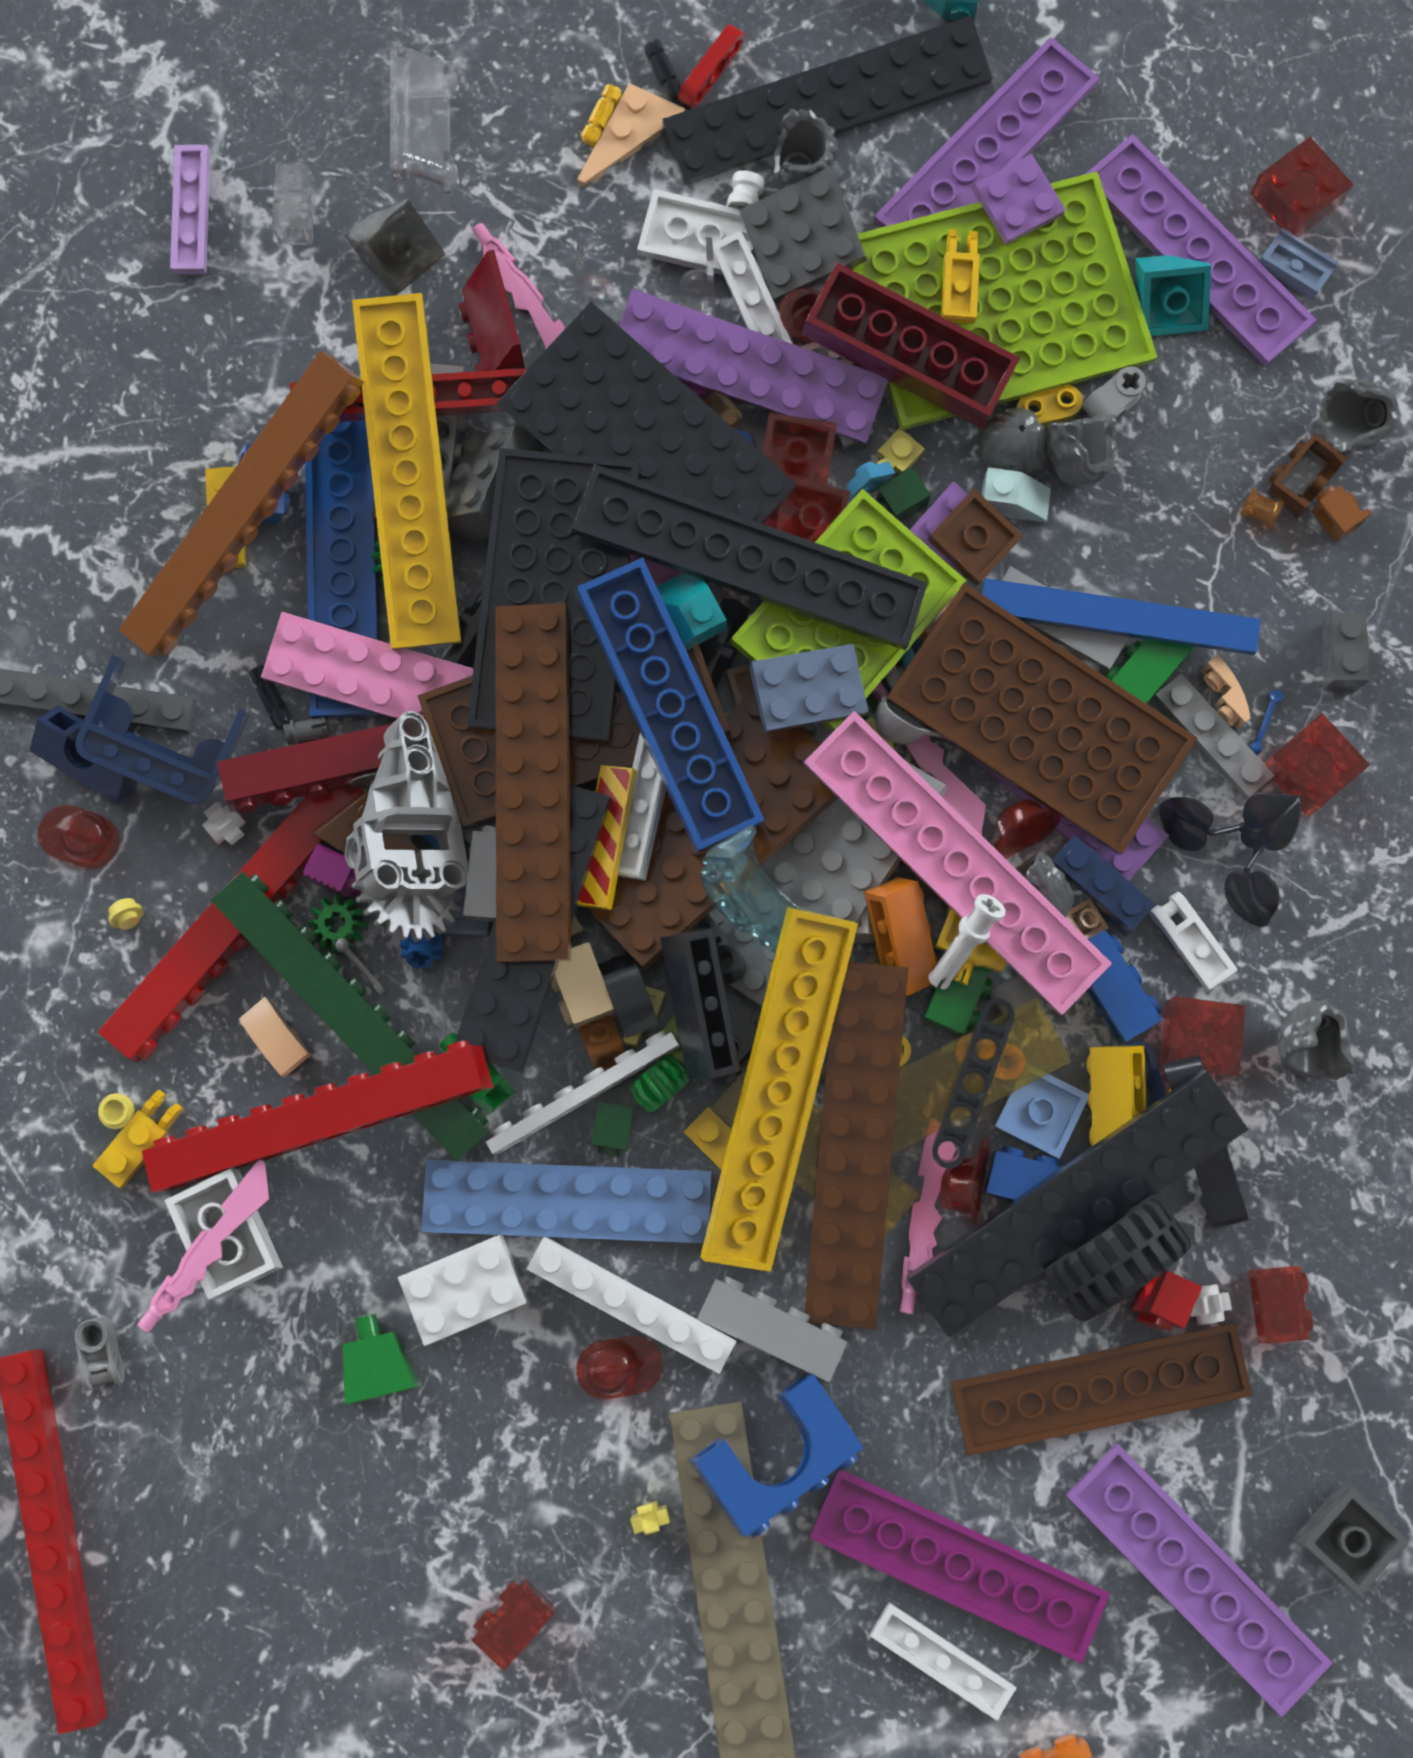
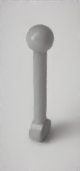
[335,938,386,995]

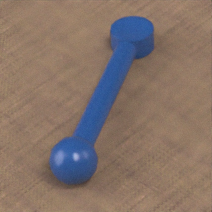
[1249,689,1283,755]

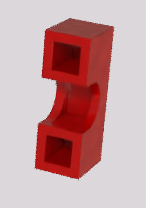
[1130,1270,1202,1332]

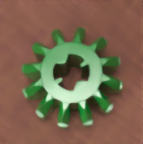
[307,894,368,955]
[629,1055,690,1112]

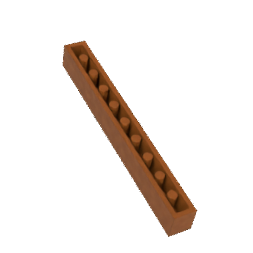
[118,350,364,657]

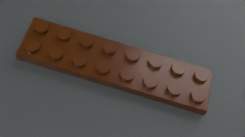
[950,1323,1253,1456]

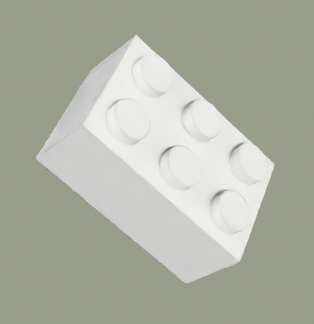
[164,1168,283,1300]
[398,1235,530,1346]

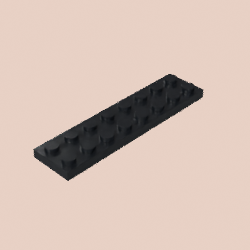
[455,785,612,1073]

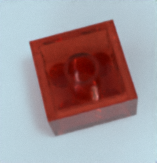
[1250,136,1354,237]
[763,413,837,501]
[767,476,851,542]
[1264,713,1370,817]
[1159,996,1246,1080]

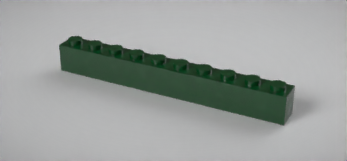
[210,871,489,1162]

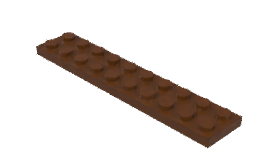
[495,603,571,963]
[805,962,909,1330]

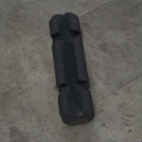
[645,39,681,102]
[249,665,292,730]

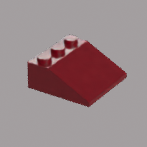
[458,249,525,371]

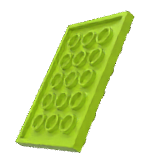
[729,489,967,733]

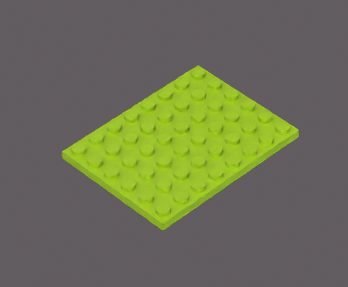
[851,171,1158,431]

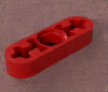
[678,24,745,109]

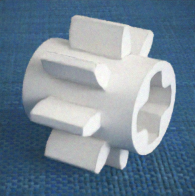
[202,802,246,845]
[1190,1284,1232,1325]

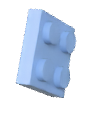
[993,1063,1088,1159]

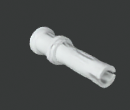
[928,894,1005,990]

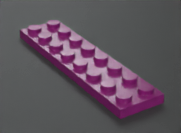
[809,1468,1110,1664]

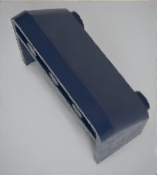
[75,655,249,804]

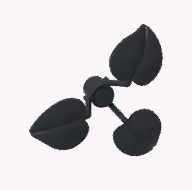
[1160,792,1301,927]

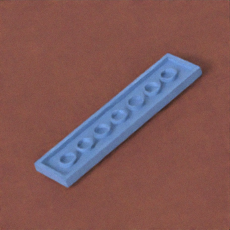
[422,1160,711,1243]

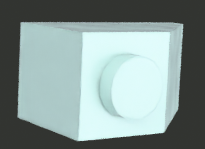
[981,467,1051,523]

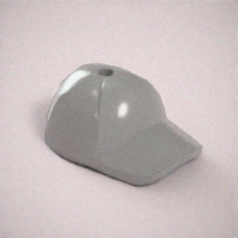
[875,695,941,745]

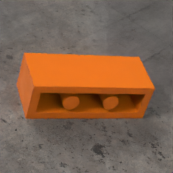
[864,877,938,996]

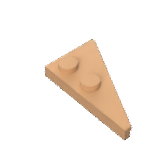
[577,83,686,187]

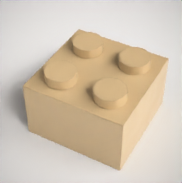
[551,942,617,1032]

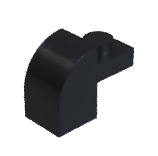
[598,953,659,1038]

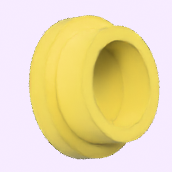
[108,898,144,930]
[98,1093,135,1129]

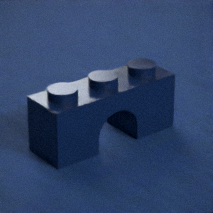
[29,705,138,804]
[1052,835,1156,937]

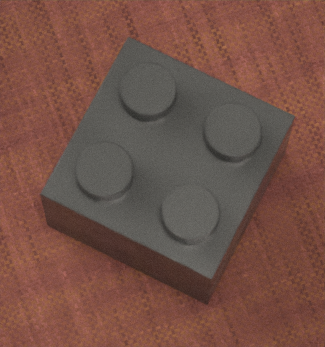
[1292,1484,1409,1597]

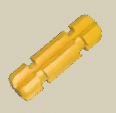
[581,84,622,147]

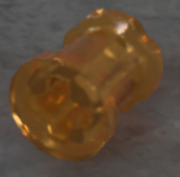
[1239,487,1285,529]

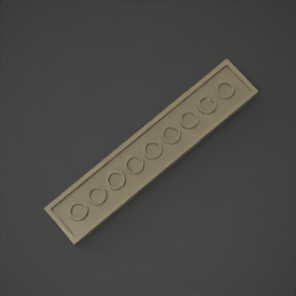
[669,1401,795,1758]

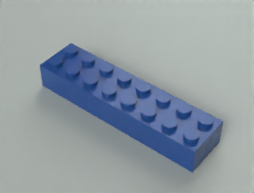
[577,558,765,854]

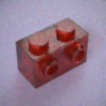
[1248,1266,1313,1344]
[471,1578,557,1671]

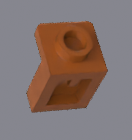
[579,1016,626,1071]

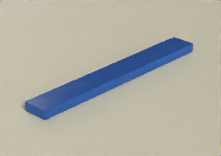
[982,578,1261,655]

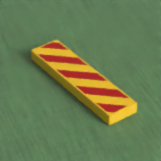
[578,765,638,910]

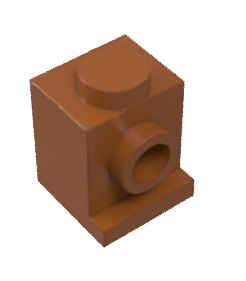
[1311,485,1372,543]

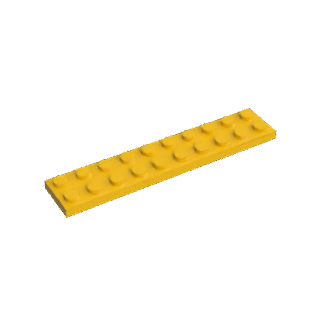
[352,293,462,650]
[700,907,858,1272]

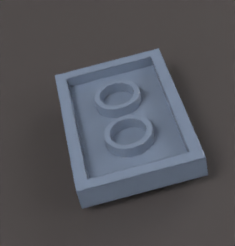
[749,644,869,733]

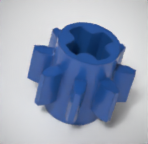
[399,929,443,969]

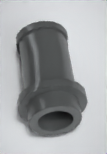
[283,716,329,745]

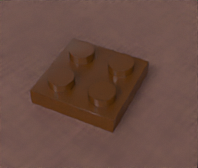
[927,488,1024,586]

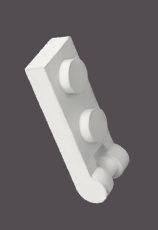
[1149,891,1238,991]

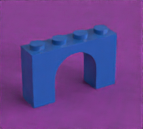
[689,1373,864,1538]

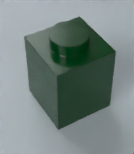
[875,467,931,522]
[591,1101,635,1157]

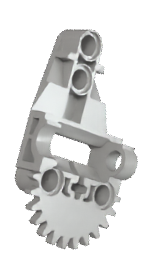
[345,711,468,942]

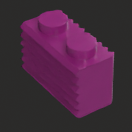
[303,844,362,899]

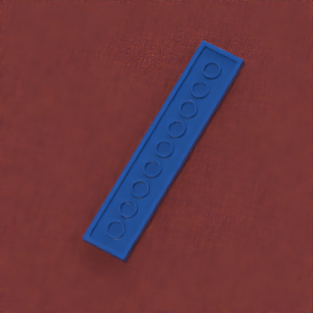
[305,421,381,719]

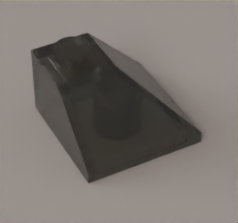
[344,199,446,296]

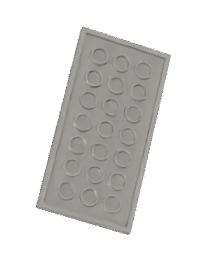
[710,726,948,1006]

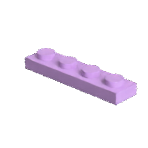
[170,145,210,275]

